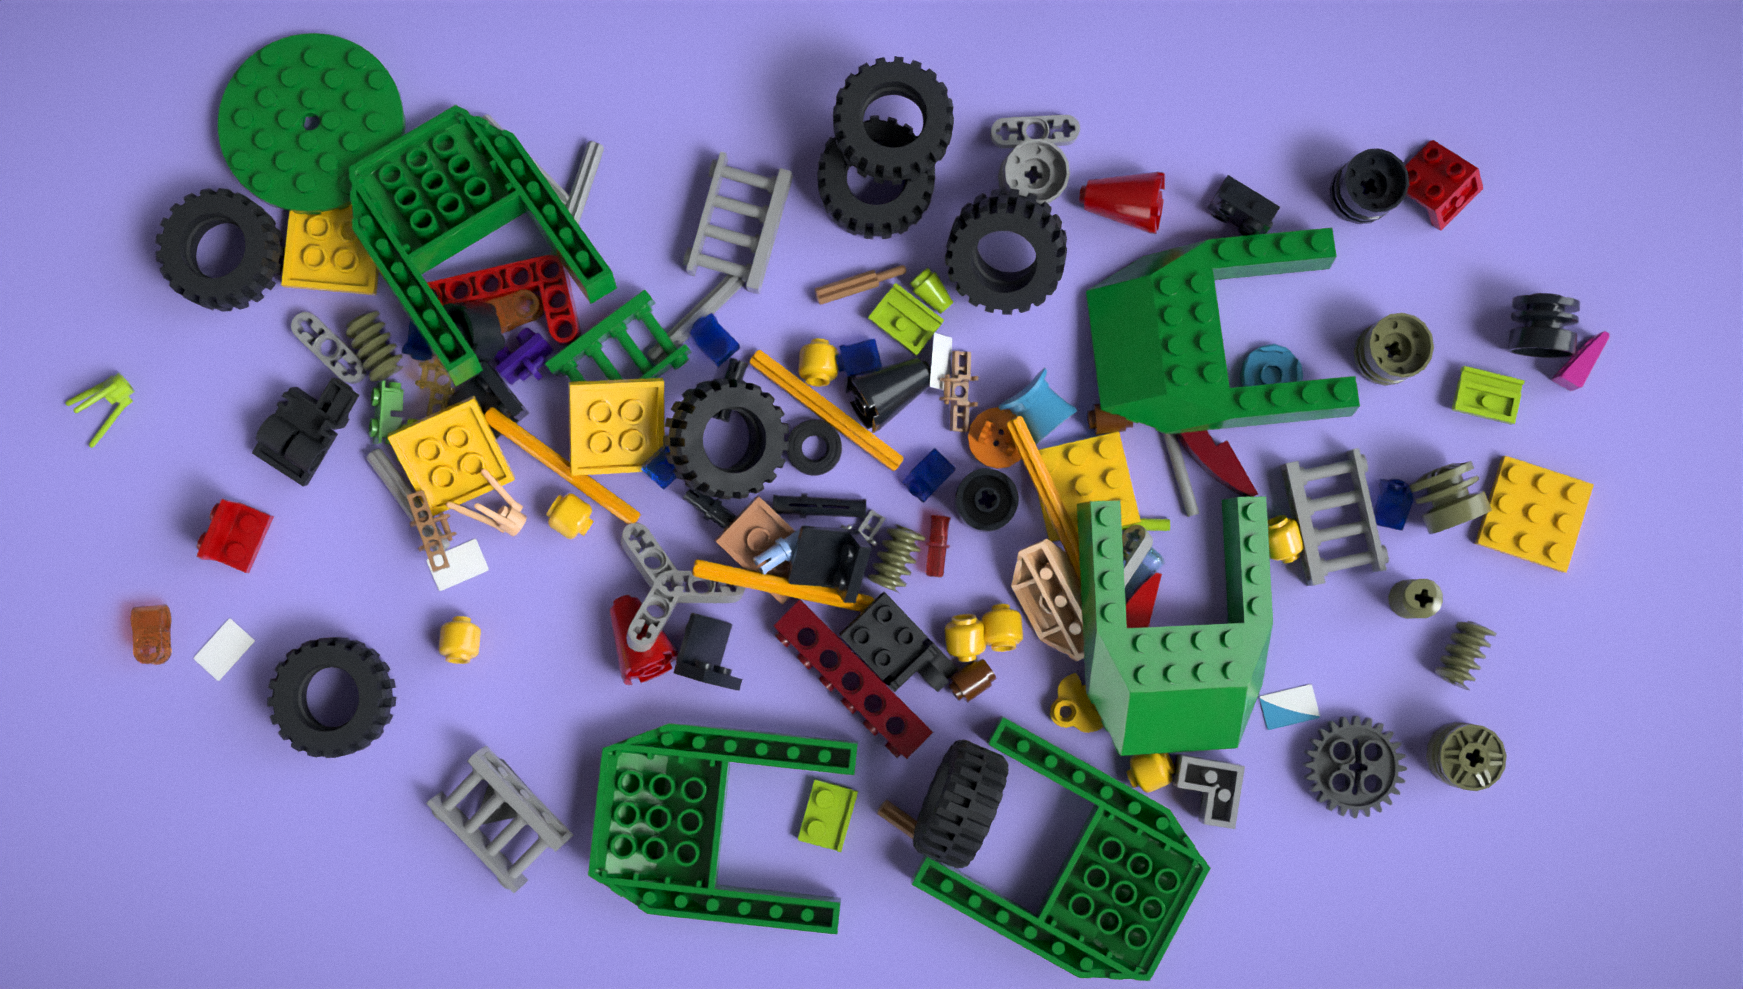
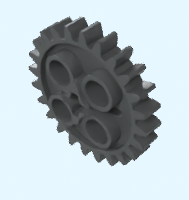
[1303,715,1407,818]

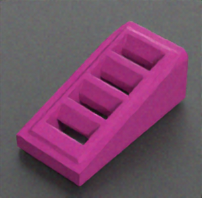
[1551,331,1610,391]

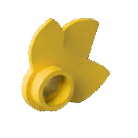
[1050,673,1104,733]

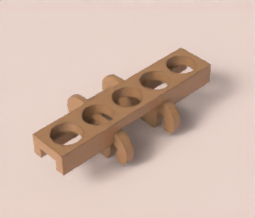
[939,351,979,432]
[407,490,457,573]

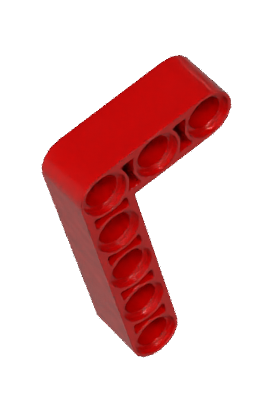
[427,255,581,346]

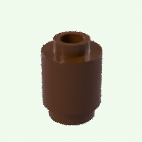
[1087,403,1133,435]
[948,658,997,703]

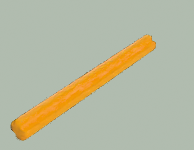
[749,350,904,471]
[484,407,641,524]
[1006,416,1081,583]
[692,559,874,612]

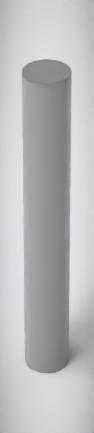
[1163,433,1199,517]

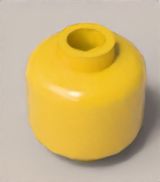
[798,338,839,387]
[546,493,594,539]
[1268,515,1304,563]
[981,604,1023,652]
[945,614,986,662]
[439,616,481,664]
[1126,753,1176,793]

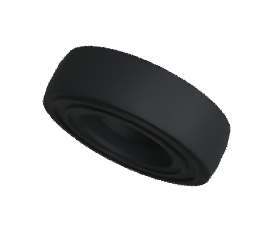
[787,420,842,476]

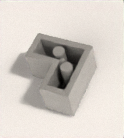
[1172,754,1245,829]

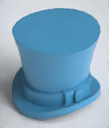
[997,367,1078,445]

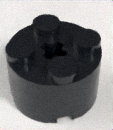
[442,301,505,363]
[954,468,1019,532]

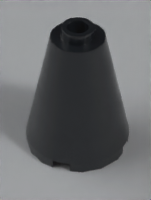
[844,358,931,433]

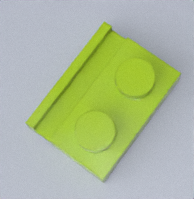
[868,282,944,357]
[1451,366,1525,425]
[798,779,858,852]

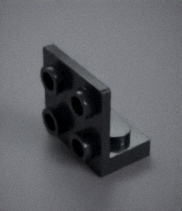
[1207,175,1280,236]
[443,361,530,440]
[786,526,872,603]
[673,613,743,691]

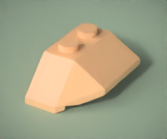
[1011,538,1084,661]

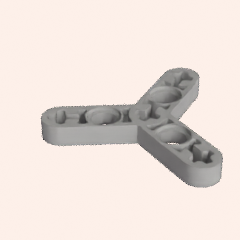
[621,523,746,652]

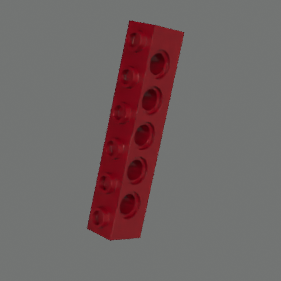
[774,599,933,759]

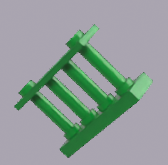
[545,290,692,382]

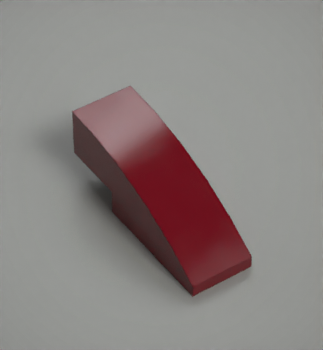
[1176,430,1258,497]

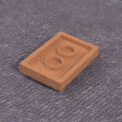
[714,495,795,605]

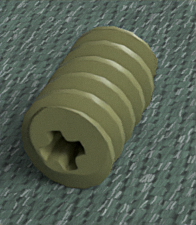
[346,311,403,382]
[868,524,926,594]
[1388,579,1443,619]
[1435,621,1497,691]

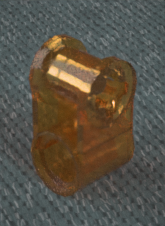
[484,290,545,334]
[130,604,172,665]

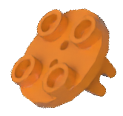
[968,407,1021,469]

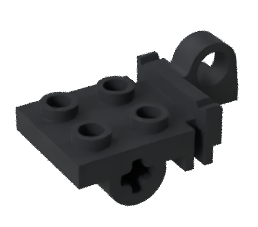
[252,378,360,487]
[839,591,958,692]

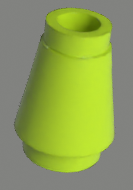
[909,267,953,314]

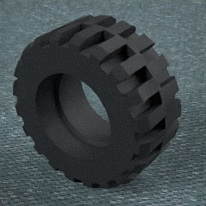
[833,56,954,185]
[817,115,935,240]
[155,188,285,312]
[945,188,1067,315]
[663,379,789,500]
[267,637,397,758]
[913,739,1009,869]

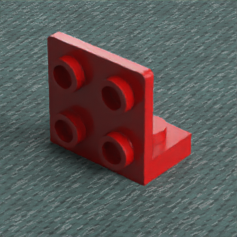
[1405,140,1484,231]
[196,499,274,573]

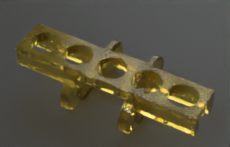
[415,359,455,416]

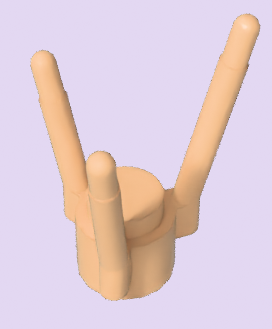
[446,469,527,537]

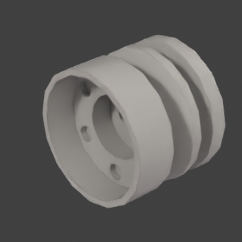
[998,139,1070,205]

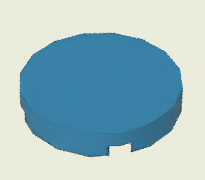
[1240,344,1303,387]

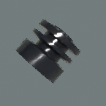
[1329,148,1409,224]
[1508,293,1580,358]

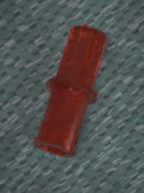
[925,515,951,578]

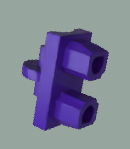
[494,327,554,385]

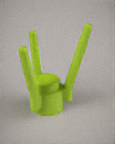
[65,373,135,448]

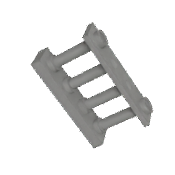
[683,152,793,294]
[1280,448,1389,586]
[426,745,573,893]

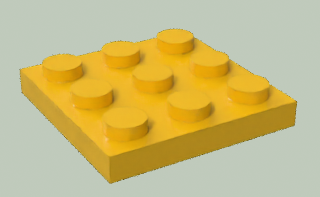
[281,204,379,295]
[569,378,665,476]
[387,396,515,516]
[1037,432,1141,543]
[1475,456,1594,573]

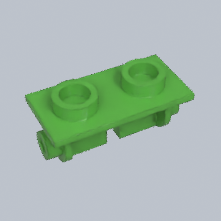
[369,380,404,445]

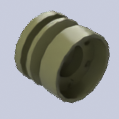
[1354,313,1434,386]
[1409,461,1492,534]
[1426,722,1507,791]

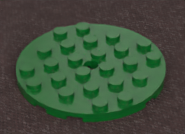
[218,33,406,215]

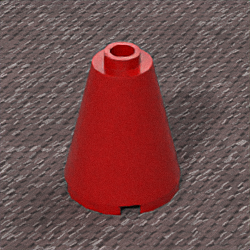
[1079,172,1165,234]
[609,595,679,685]

